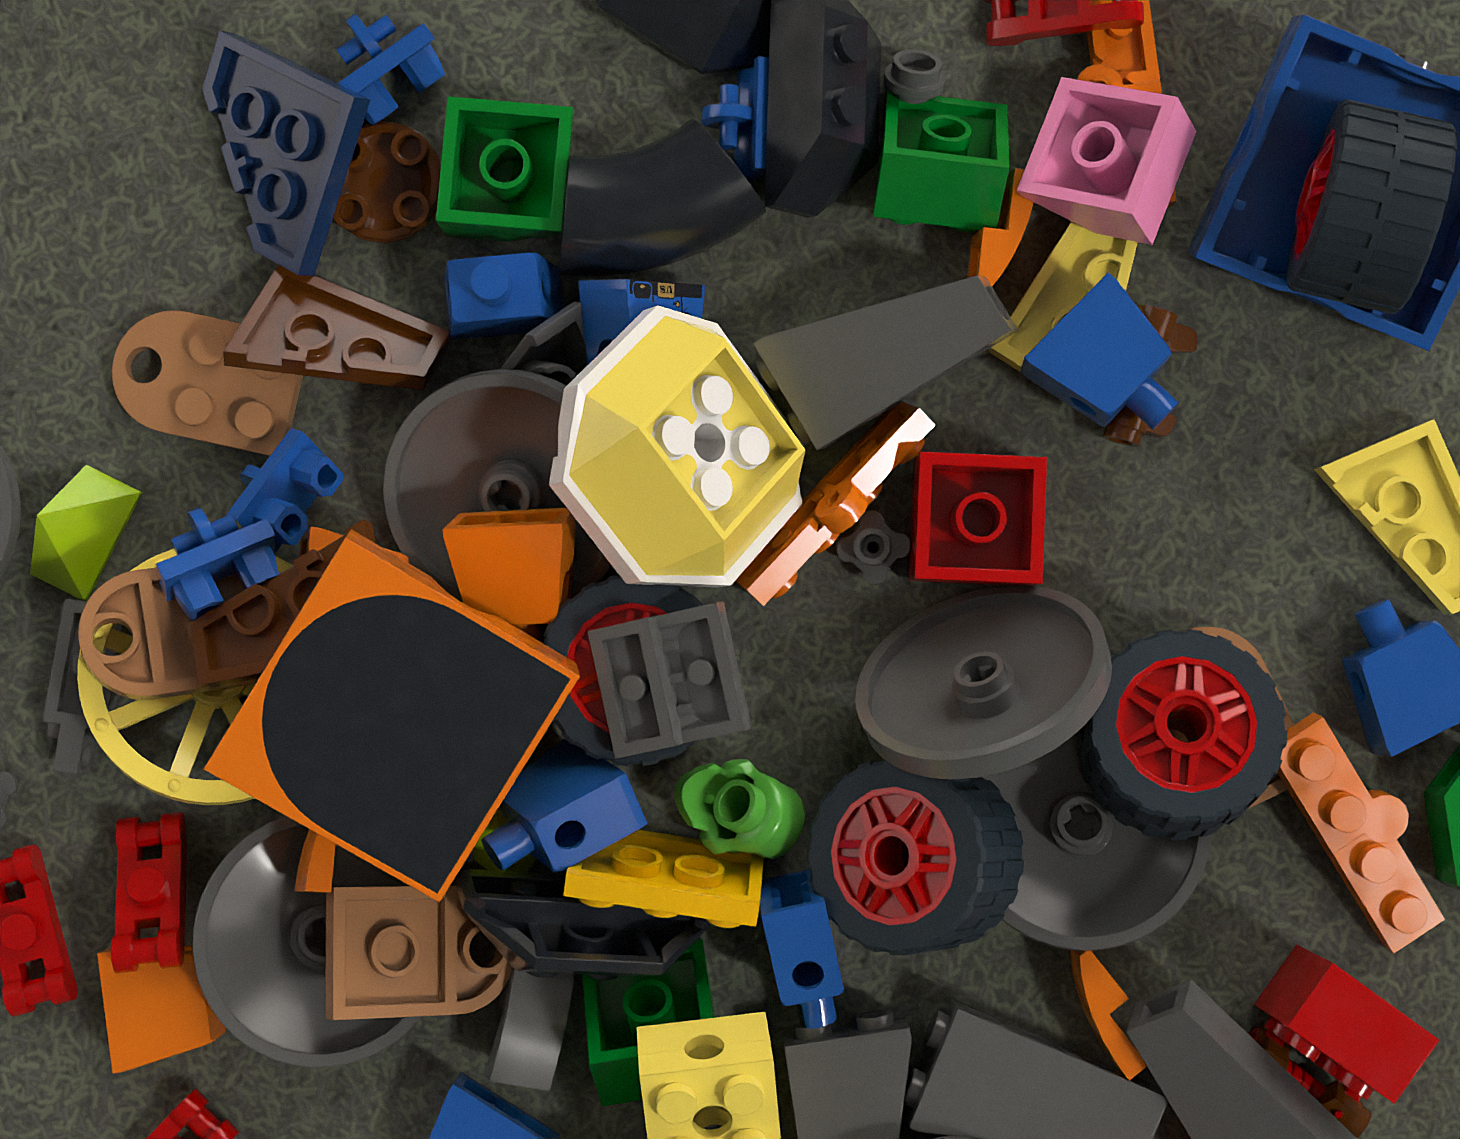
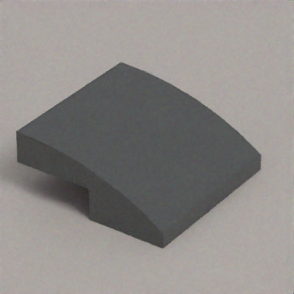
[587,601,752,759]

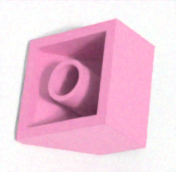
[1017,77,1196,245]

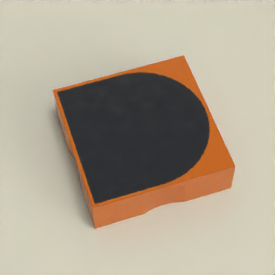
[204,529,580,902]

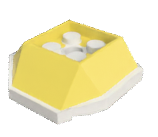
[549,305,805,588]

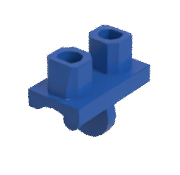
[336,13,445,125]
[701,56,769,182]
[226,428,344,553]
[156,507,279,621]

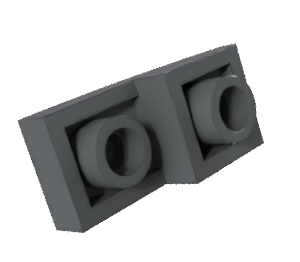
[485,967,575,1091]

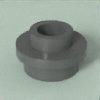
[884,49,946,104]

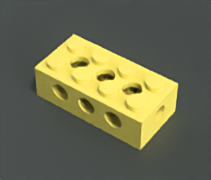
[636,1011,781,1139]

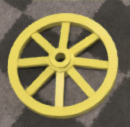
[77,549,293,805]

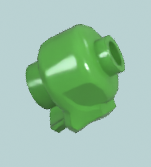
[674,759,805,860]

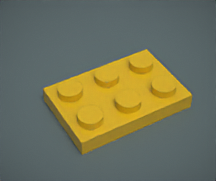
[563,830,764,928]

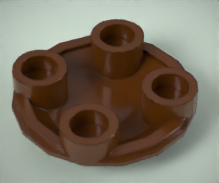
[333,121,441,244]

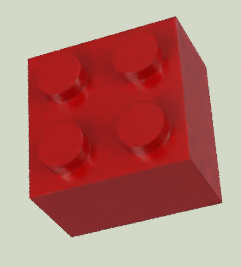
[908,452,1047,586]
[1254,944,1440,1104]

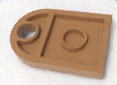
[112,311,303,456]
[78,567,259,700]
[325,886,512,1020]

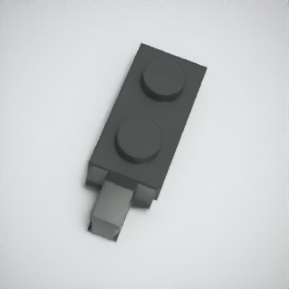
[42,598,129,775]

